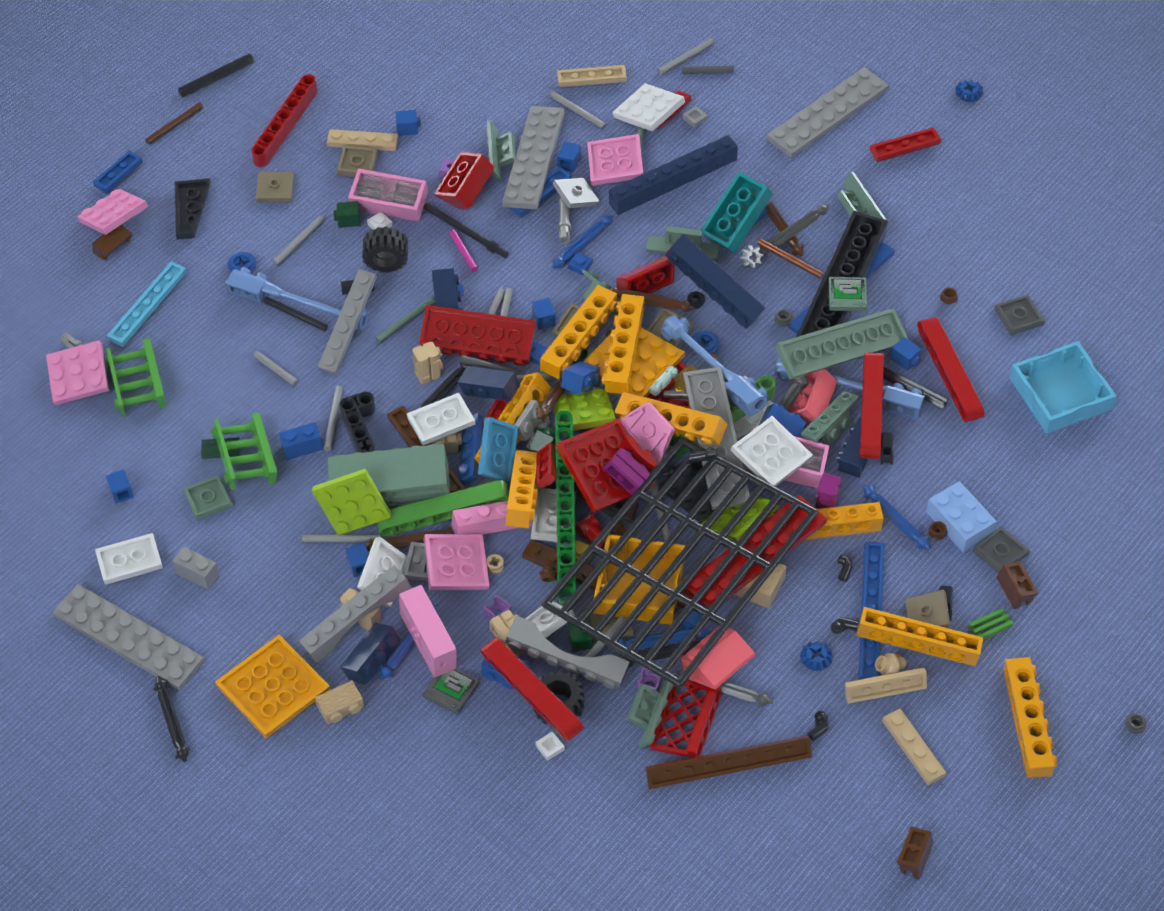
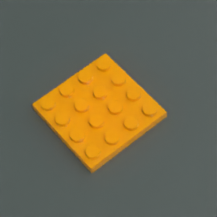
[584,327,685,398]
[215,634,331,739]

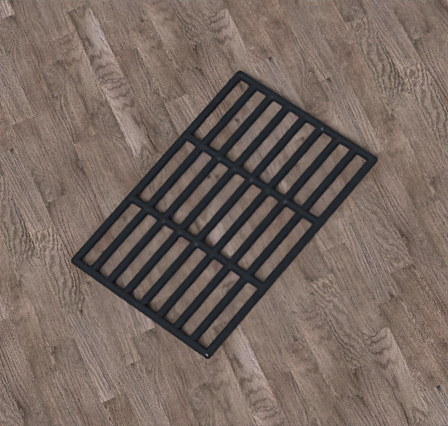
[541,437,818,688]

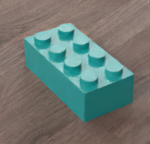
[701,171,773,254]

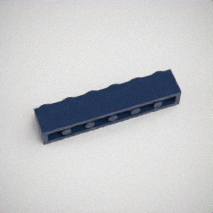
[665,234,765,329]

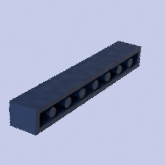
[609,135,738,215]

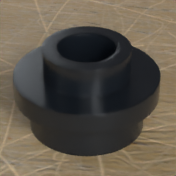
[687,291,705,309]

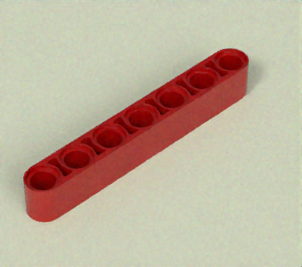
[251,74,318,167]
[917,317,984,423]
[859,352,884,460]
[480,637,585,742]

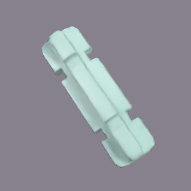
[649,366,677,396]

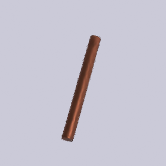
[757,238,823,279]

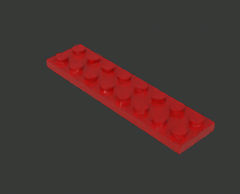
[685,495,827,609]

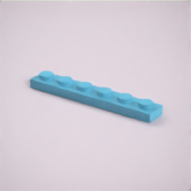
[107,261,187,347]

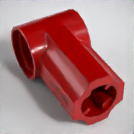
[575,514,607,550]

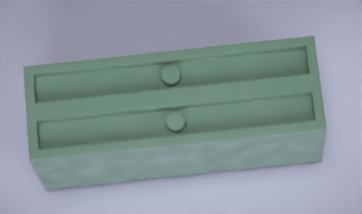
[328,443,450,510]

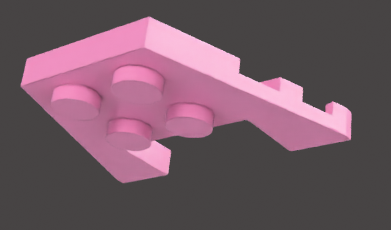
[620,403,675,473]

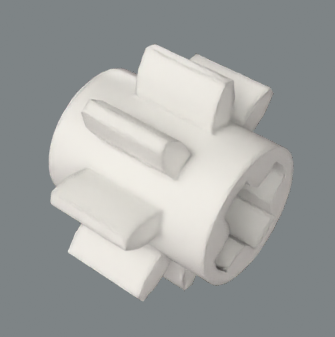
[740,245,764,268]

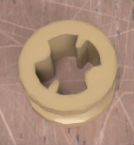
[486,554,504,574]

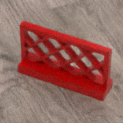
[649,680,722,758]

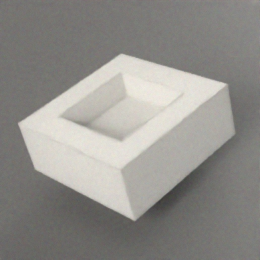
[367,211,392,229]
[535,731,565,761]

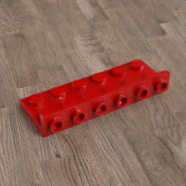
[419,305,536,366]

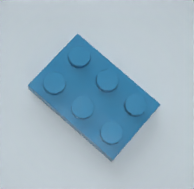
[478,417,518,483]

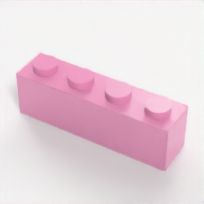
[451,500,532,535]

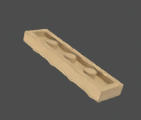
[557,65,627,87]
[327,129,398,151]
[845,668,927,704]
[882,709,946,785]

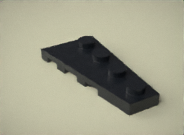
[175,178,211,239]

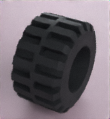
[362,227,408,273]
[533,671,584,727]

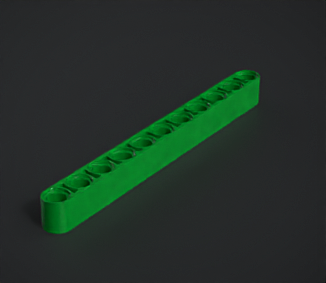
[555,410,576,609]

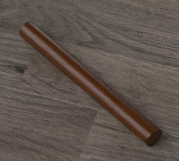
[145,102,203,144]

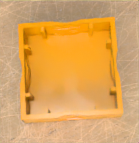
[594,534,686,625]

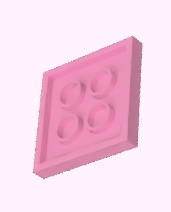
[587,134,644,186]
[77,189,148,235]
[46,340,109,406]
[423,534,489,590]

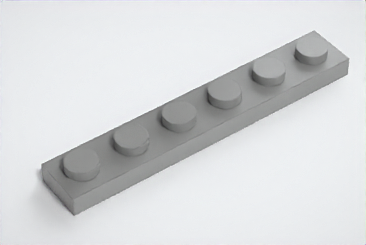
[318,269,377,375]

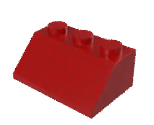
[434,152,495,209]
[616,257,675,294]

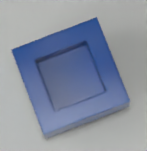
[568,252,593,275]

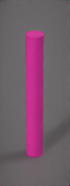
[449,230,478,272]

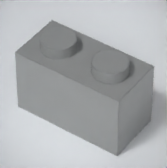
[173,547,220,590]

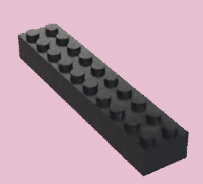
[796,210,888,369]

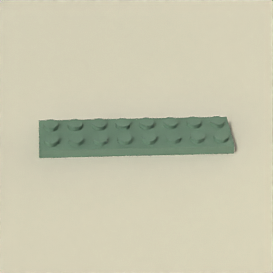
[775,308,909,380]

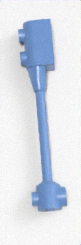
[225,267,368,333]
[661,316,768,417]
[775,357,925,420]

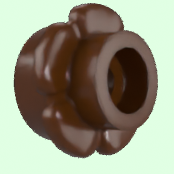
[940,288,958,305]
[928,521,948,540]
[539,566,557,582]

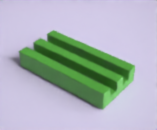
[968,608,1014,640]

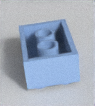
[926,481,997,553]

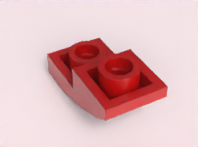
[618,435,657,473]

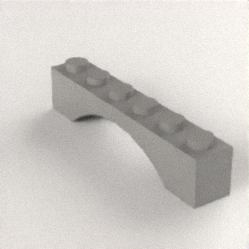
[299,565,411,663]
[505,615,629,689]

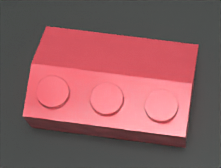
[787,369,837,428]
[680,627,755,689]

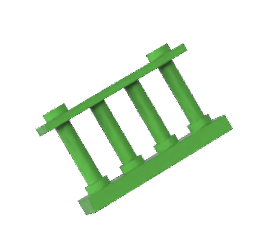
[104,338,167,417]
[211,413,277,490]

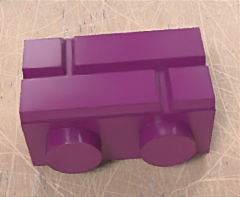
[603,448,650,494]
[815,473,842,509]

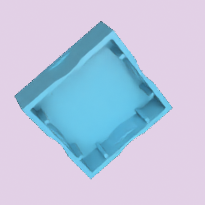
[1009,341,1116,434]

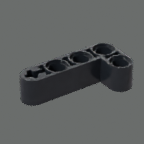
[339,391,375,453]

